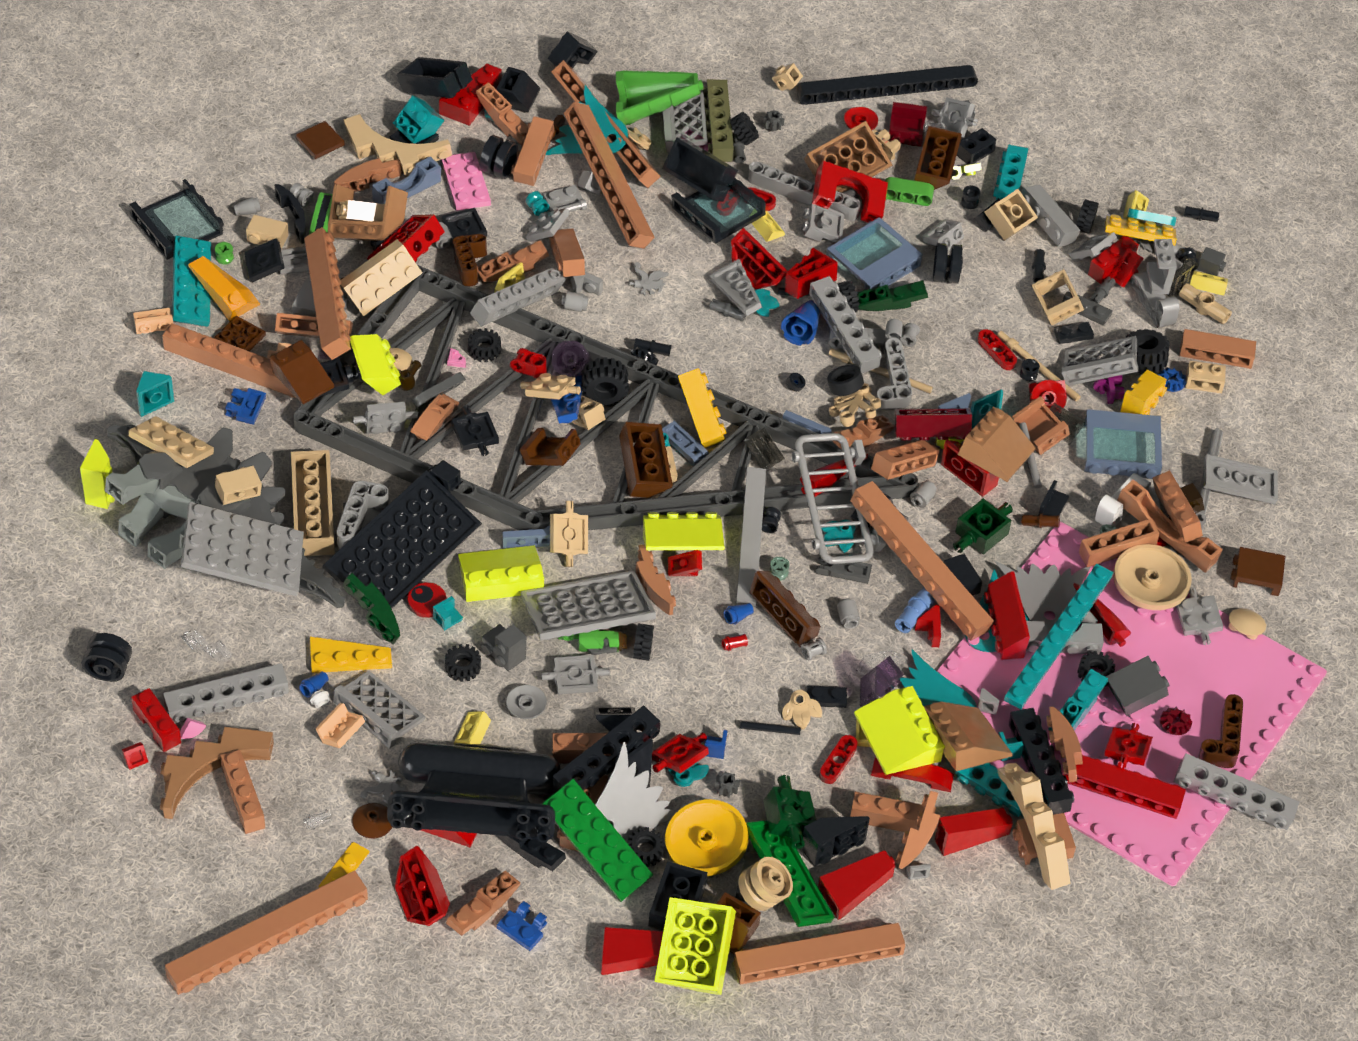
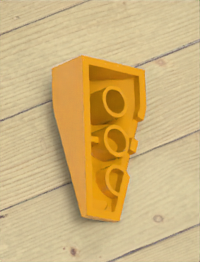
[188,256,260,321]

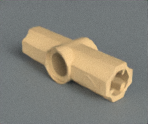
[1179,283,1232,324]

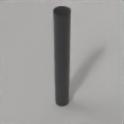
[740,721,801,735]

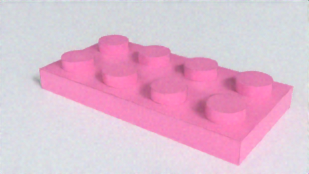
[441,152,491,211]

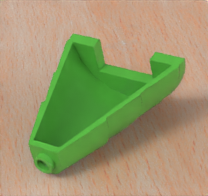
[616,70,704,126]

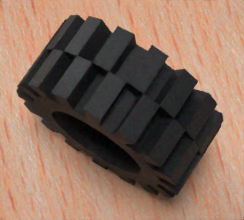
[730,112,759,145]
[1076,199,1099,233]
[837,280,859,312]
[468,328,501,362]
[633,623,654,661]
[445,644,481,682]
[1077,651,1115,687]
[627,827,665,867]

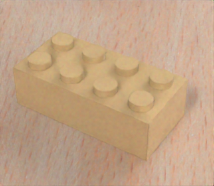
[340,239,422,316]

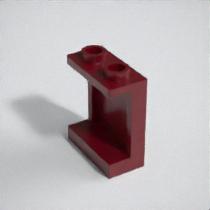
[888,102,927,147]

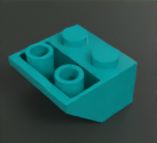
[393,95,444,144]

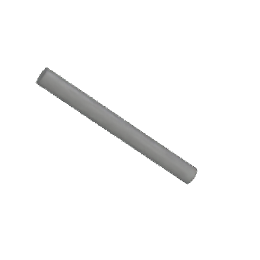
[1019,422,1042,488]

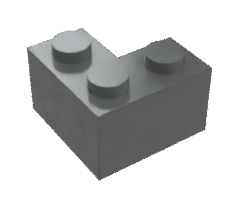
[482,624,527,672]

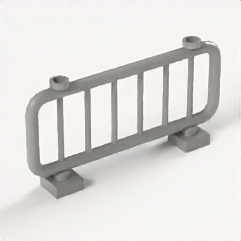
[792,433,887,564]

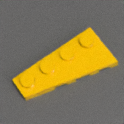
[310,637,392,673]

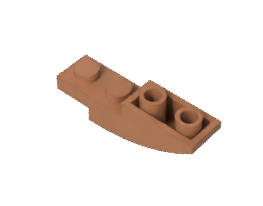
[476,83,527,145]
[334,158,401,192]
[477,240,549,282]
[410,394,459,441]
[832,415,895,450]
[635,544,676,615]
[1046,706,1083,782]
[895,791,940,870]
[446,870,521,936]

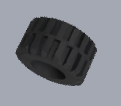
[1124,329,1170,374]
[581,357,629,406]

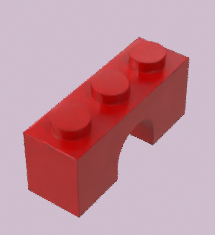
[1088,236,1139,284]
[131,688,181,752]

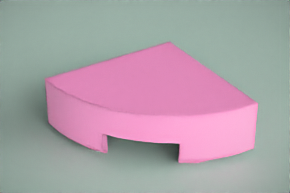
[447,348,466,368]
[180,718,206,739]

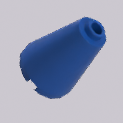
[781,300,821,346]

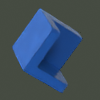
[705,730,728,759]

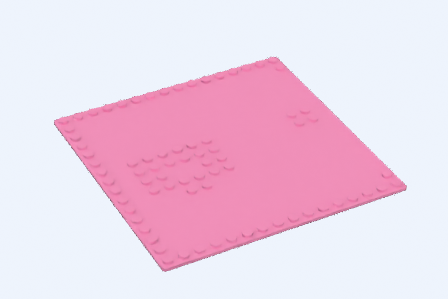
[937,522,1327,886]

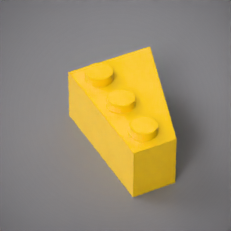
[1120,370,1167,415]

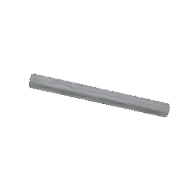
[1199,428,1223,514]

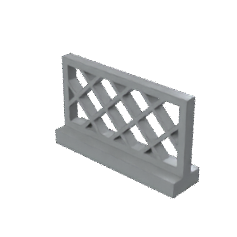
[663,92,708,153]
[1062,336,1138,386]
[333,670,425,748]

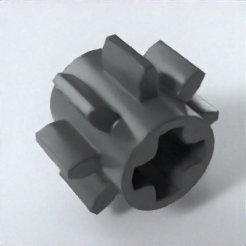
[763,110,785,131]
[714,771,740,798]

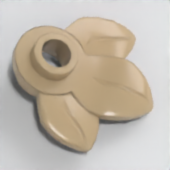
[627,127,652,150]
[782,690,822,730]

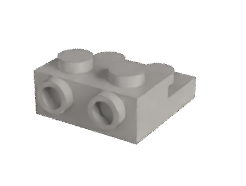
[802,204,844,243]

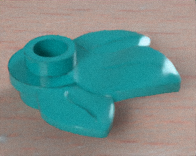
[755,289,780,317]
[821,519,855,553]
[668,762,709,787]

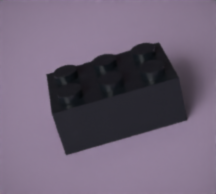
[648,861,708,930]

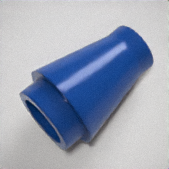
[724,603,754,625]
[299,671,329,698]

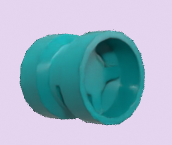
[526,191,549,216]

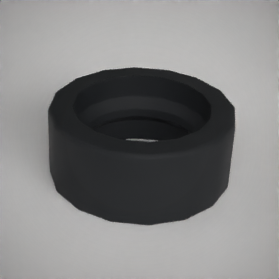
[827,365,864,396]

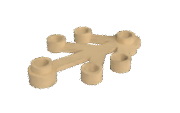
[829,383,881,427]

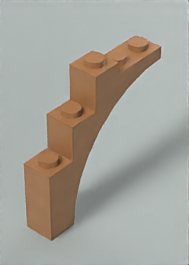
[160,727,274,819]

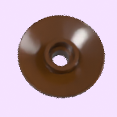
[352,803,392,839]

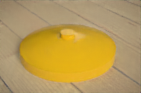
[665,799,748,876]

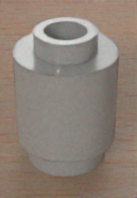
[435,222,453,249]
[561,291,589,312]
[910,480,937,508]
[837,598,860,629]

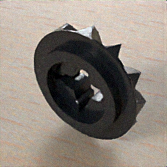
[630,347,659,365]

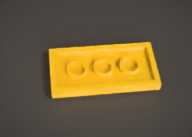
[1105,214,1177,245]

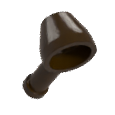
[398,360,422,391]

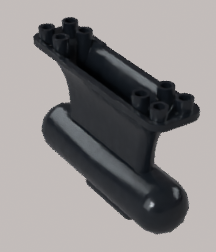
[387,742,561,843]

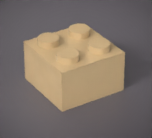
[985,189,1038,241]

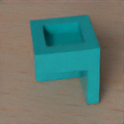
[433,596,463,631]
[998,731,1024,761]

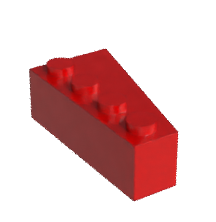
[439,64,502,126]

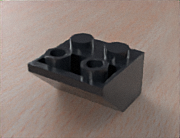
[496,67,540,113]

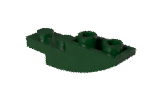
[857,280,928,311]
[342,573,401,645]

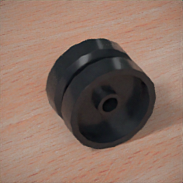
[479,135,518,179]
[933,243,963,284]
[81,633,132,682]

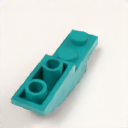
[1048,669,1108,731]

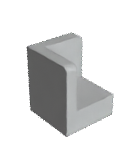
[577,170,601,195]

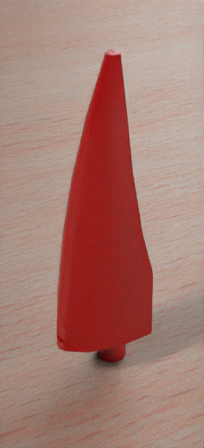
[800,453,868,497]
[1073,583,1131,647]

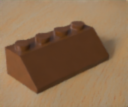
[914,126,962,190]
[619,422,673,498]
[749,571,821,648]

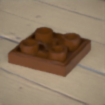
[296,121,345,159]
[214,316,266,351]

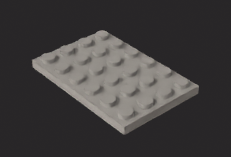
[181,502,304,596]
[521,570,656,641]

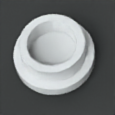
[310,690,330,708]

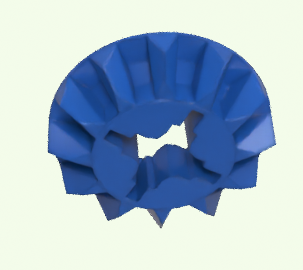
[1158,367,1187,392]

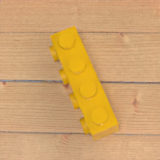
[678,368,727,448]

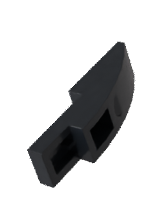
[496,835,566,872]

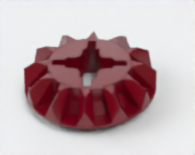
[1160,706,1193,735]

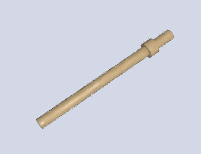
[997,331,1081,402]
[829,348,933,394]

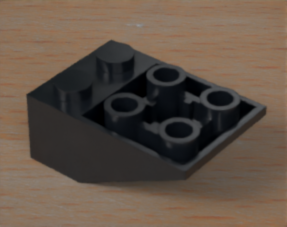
[801,816,870,867]

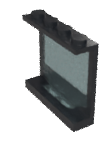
[671,178,766,244]
[129,179,224,260]

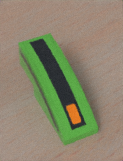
[309,192,333,235]

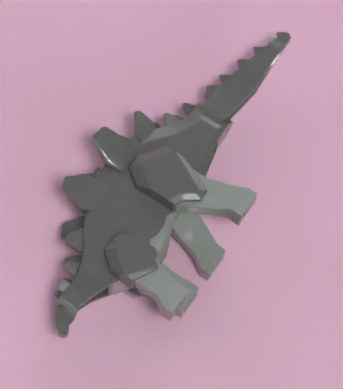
[105,425,345,608]

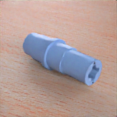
[895,587,935,633]

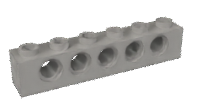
[470,266,566,327]
[809,276,882,373]
[163,663,289,723]
[1173,753,1299,830]

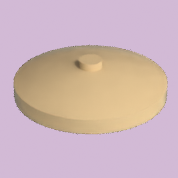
[1113,544,1192,610]

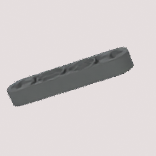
[412,372,466,408]

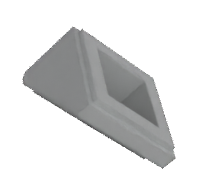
[977,688,999,715]
[906,864,931,880]

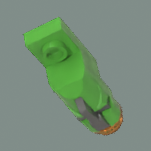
[558,630,627,655]

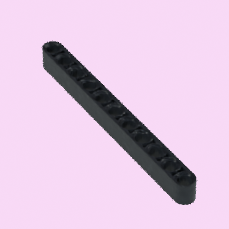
[796,65,978,105]

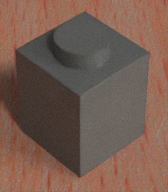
[1197,247,1227,276]

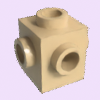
[772,63,803,91]

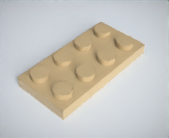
[129,416,214,468]

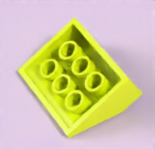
[643,512,724,550]
[458,545,544,602]
[854,686,945,775]
[654,897,736,995]

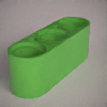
[885,177,934,206]

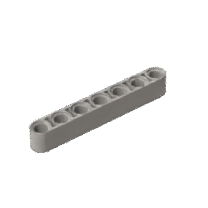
[747,162,860,221]

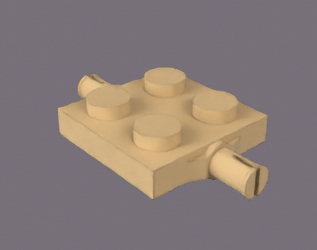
[520,373,581,400]
[550,501,588,567]

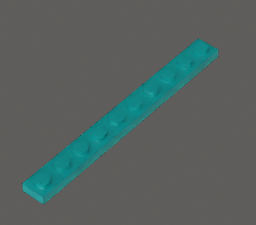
[1004,563,1114,710]

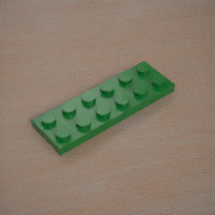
[543,779,653,902]
[746,820,835,927]

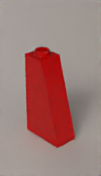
[935,808,1013,856]
[818,850,896,920]
[601,927,663,975]

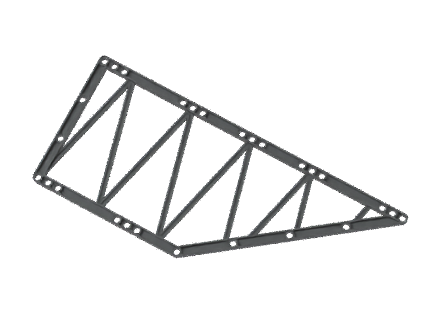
[293,265,918,531]

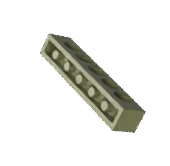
[703,79,734,162]

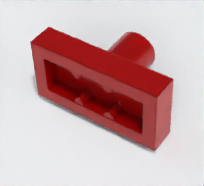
[1109,248,1144,288]

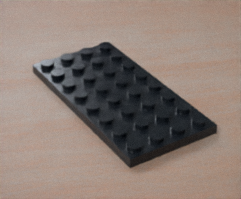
[322,470,482,612]

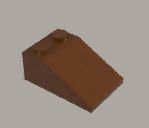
[270,340,334,404]

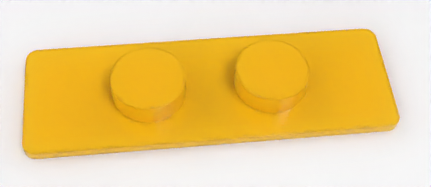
[318,842,370,888]

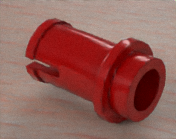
[722,634,748,651]

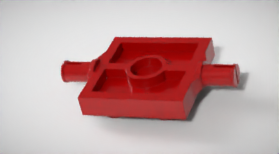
[1104,723,1153,769]
[652,732,709,773]

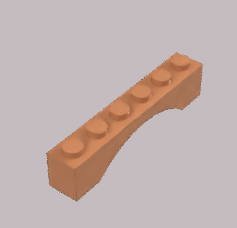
[1117,479,1223,573]

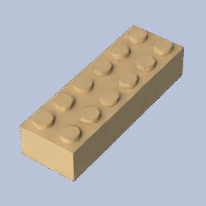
[291,450,335,556]

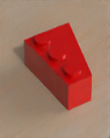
[785,248,838,299]

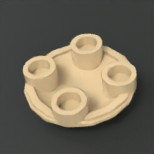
[1228,608,1266,640]

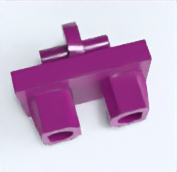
[1093,375,1125,404]

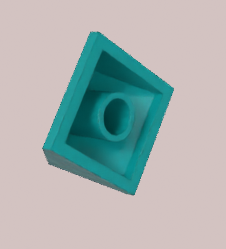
[136,371,174,417]
[971,389,1003,430]

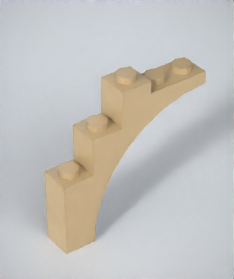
[343,114,452,177]
[997,763,1071,890]

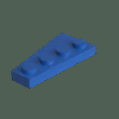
[551,375,582,424]

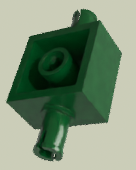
[953,498,1013,555]
[763,775,816,849]

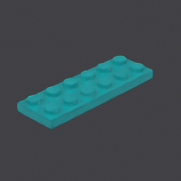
[172,235,211,327]

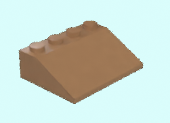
[804,121,893,193]
[958,407,1036,482]
[924,702,1012,771]

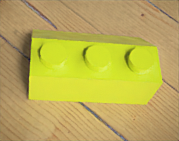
[350,334,401,396]
[80,439,115,509]

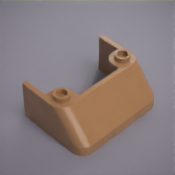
[328,184,408,241]

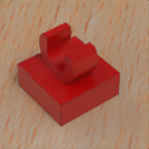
[122,742,148,770]

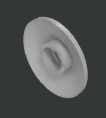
[506,685,547,719]

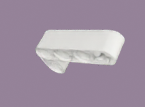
[1095,473,1151,527]

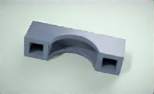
[372,156,441,204]

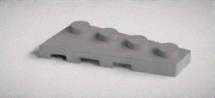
[709,259,762,316]

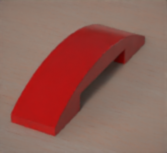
[871,758,954,792]

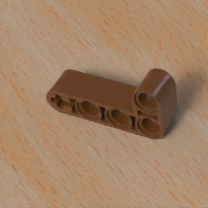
[453,234,487,287]
[1198,694,1243,768]

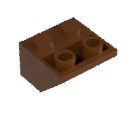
[717,892,761,955]

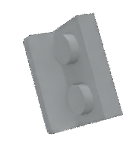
[922,219,964,250]

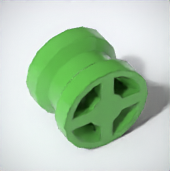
[215,242,234,264]

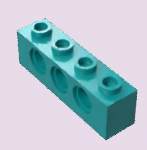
[993,144,1029,200]
[955,763,1024,818]

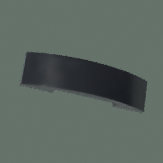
[274,184,306,244]

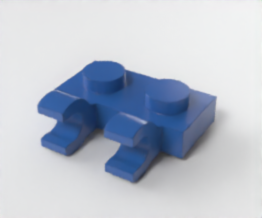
[225,388,266,425]
[497,901,547,951]

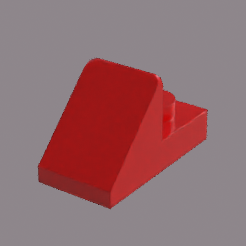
[668,550,702,576]
[915,605,941,648]

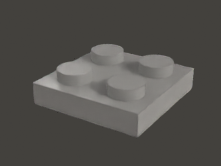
[525,208,570,242]
[1069,232,1117,260]

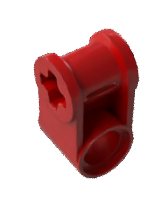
[510,348,547,378]

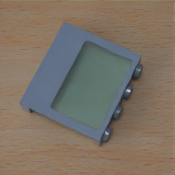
[826,217,923,290]
[1084,409,1162,479]

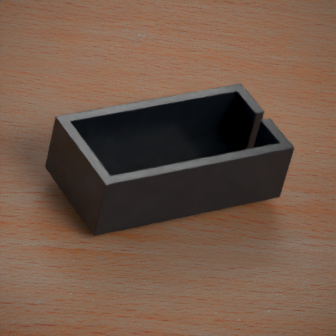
[396,57,473,99]
[662,137,738,202]

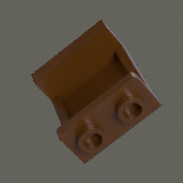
[520,428,581,466]
[1230,547,1286,596]

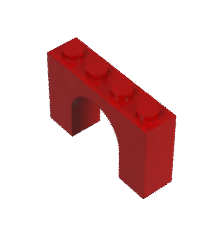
[812,161,888,223]

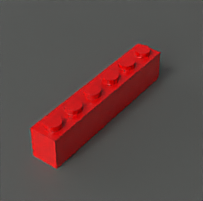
[1062,755,1186,819]

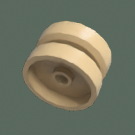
[738,857,793,911]

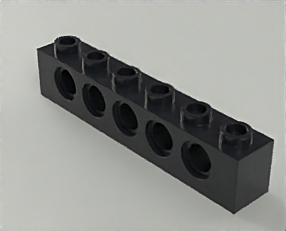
[552,705,660,791]
[1009,708,1074,815]

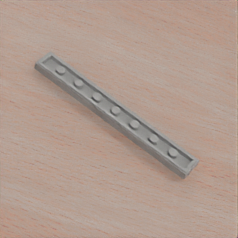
[736,467,766,607]

